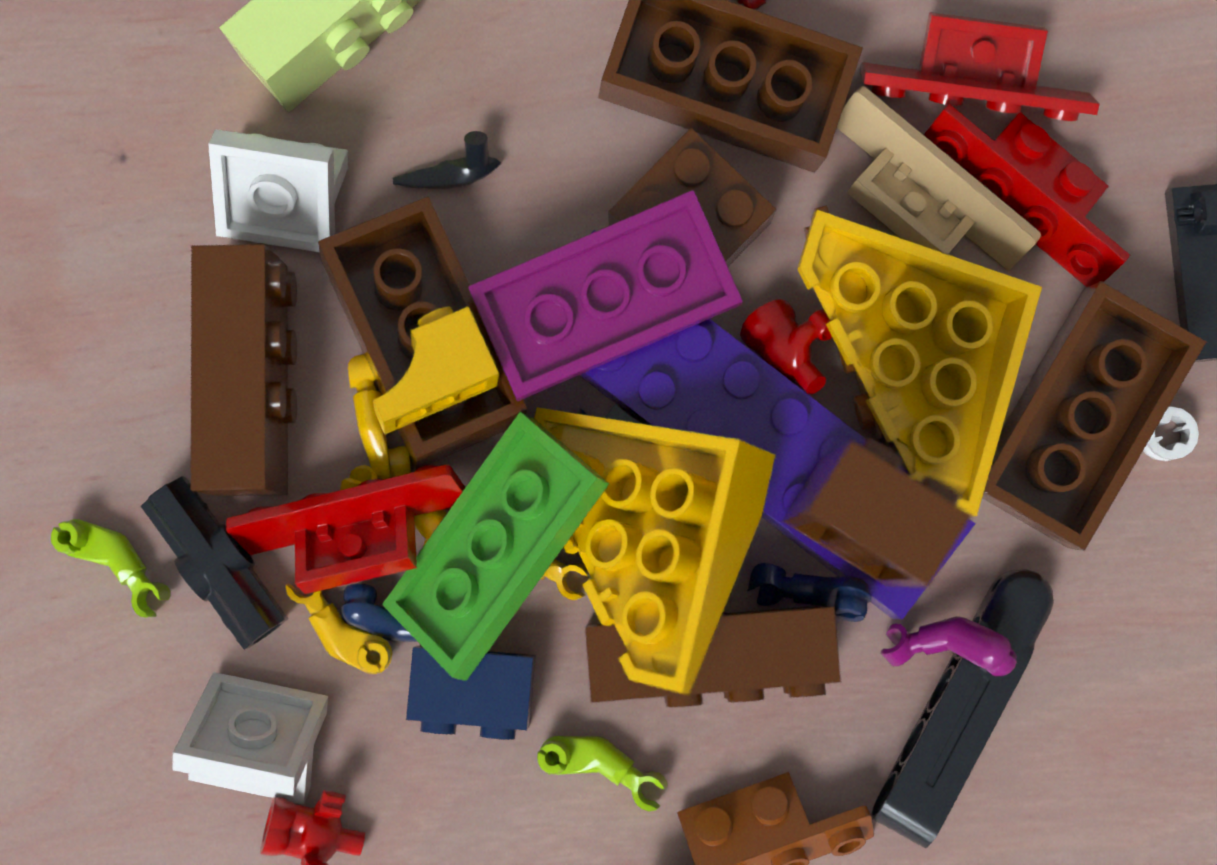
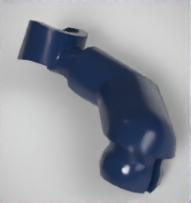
[747,563,872,622]
[341,584,418,642]

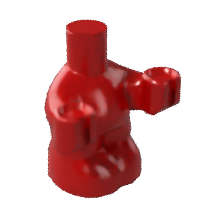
[740,299,832,394]
[260,789,365,865]

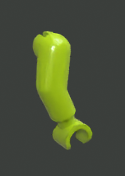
[51,519,171,618]
[537,736,668,811]

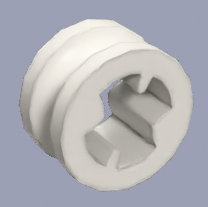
[1143,407,1199,461]

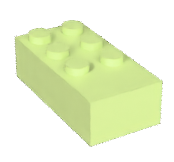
[219,0,421,113]

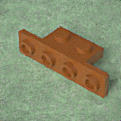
[677,772,874,865]

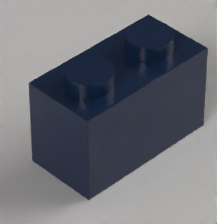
[406,645,536,740]

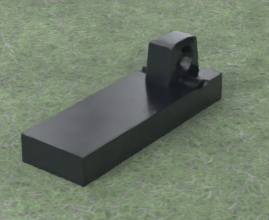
[1165,184,1217,362]

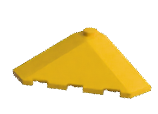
[797,210,1042,517]
[534,407,775,694]

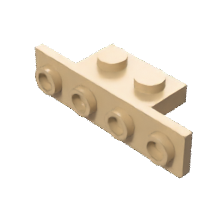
[837,86,1041,271]

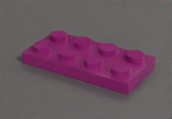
[468,190,743,401]

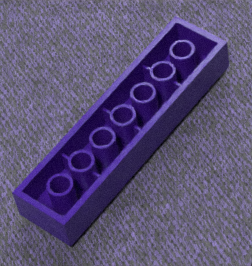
[579,230,975,620]

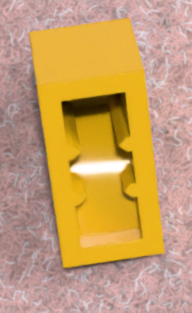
[373,307,499,434]

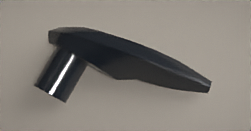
[392,131,502,189]

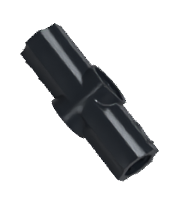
[141,476,289,650]

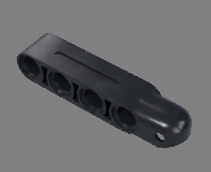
[871,569,1054,848]

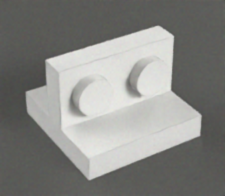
[209,129,348,252]
[173,672,328,805]

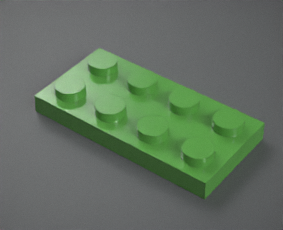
[382,411,610,681]

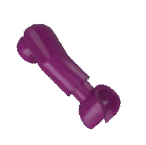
[880,616,1017,677]

